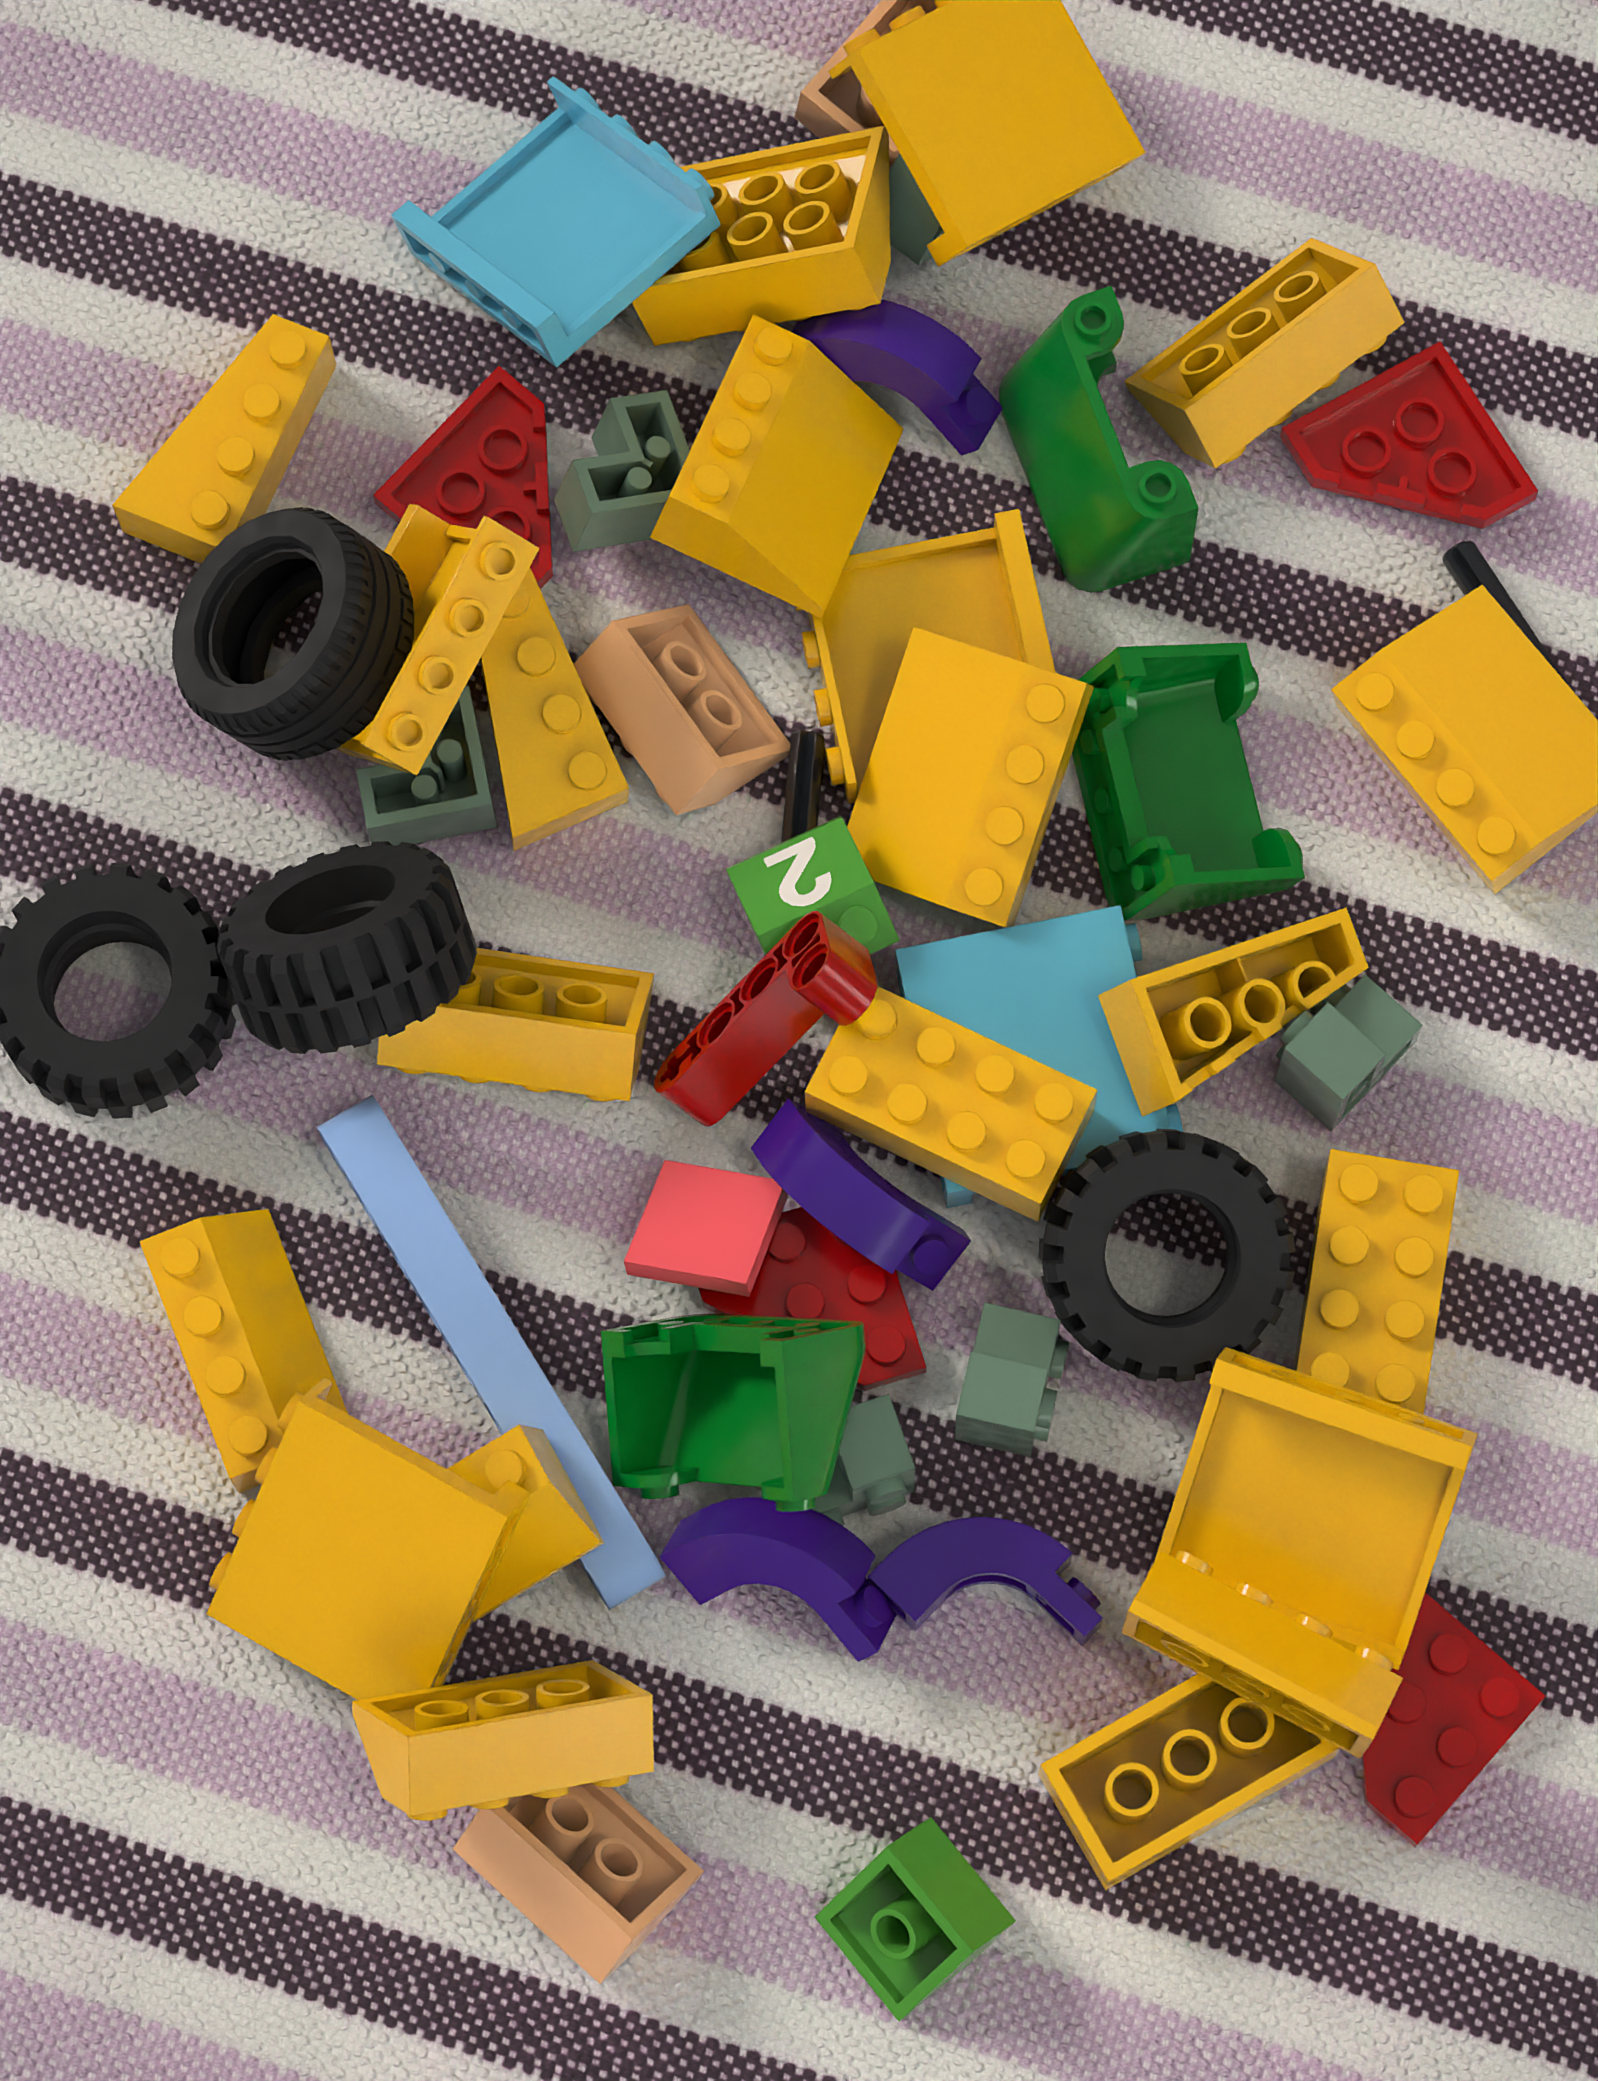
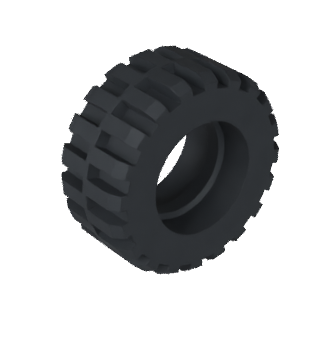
[217,841,477,1054]
[0,863,237,1119]
[1039,1129,1295,1382]

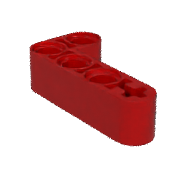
[654,911,877,1127]

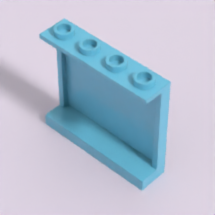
[391,76,721,368]
[895,905,1183,1208]

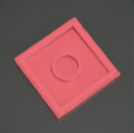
[624,1160,788,1297]

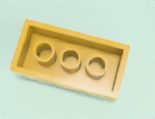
[804,986,1097,1222]
[1293,1149,1459,1415]
[1038,1673,1340,1890]

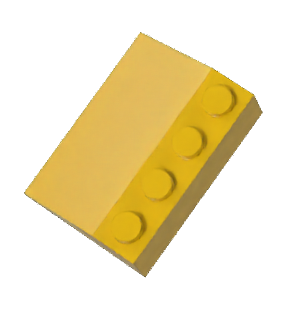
[632,126,891,346]
[650,314,904,618]
[1331,585,1598,895]
[847,627,1094,927]

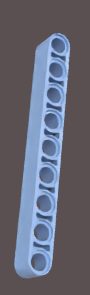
[317,1095,666,1610]

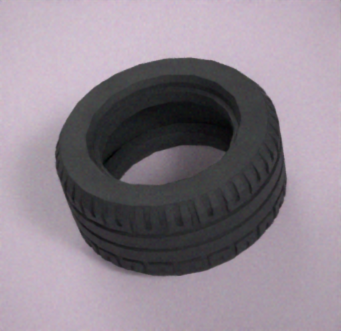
[172,507,414,761]

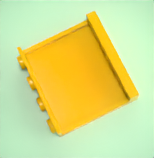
[828,0,1146,267]
[336,504,540,776]
[795,509,1056,804]
[1146,1347,1478,1670]
[206,1378,531,1700]

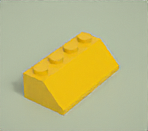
[1124,238,1405,469]
[377,948,654,1102]
[139,1209,348,1493]
[447,1424,604,1623]
[1121,1551,1403,1759]
[352,1660,654,1821]

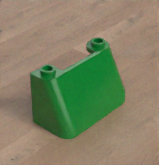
[998,285,1199,593]
[1072,643,1305,921]
[601,1314,866,1512]

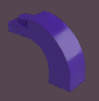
[791,299,1003,456]
[751,1098,971,1291]
[659,1497,897,1662]
[868,1517,1103,1647]

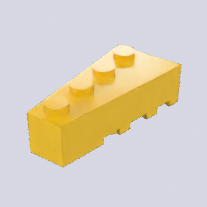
[112,314,337,564]
[480,567,629,851]
[1098,908,1369,1117]

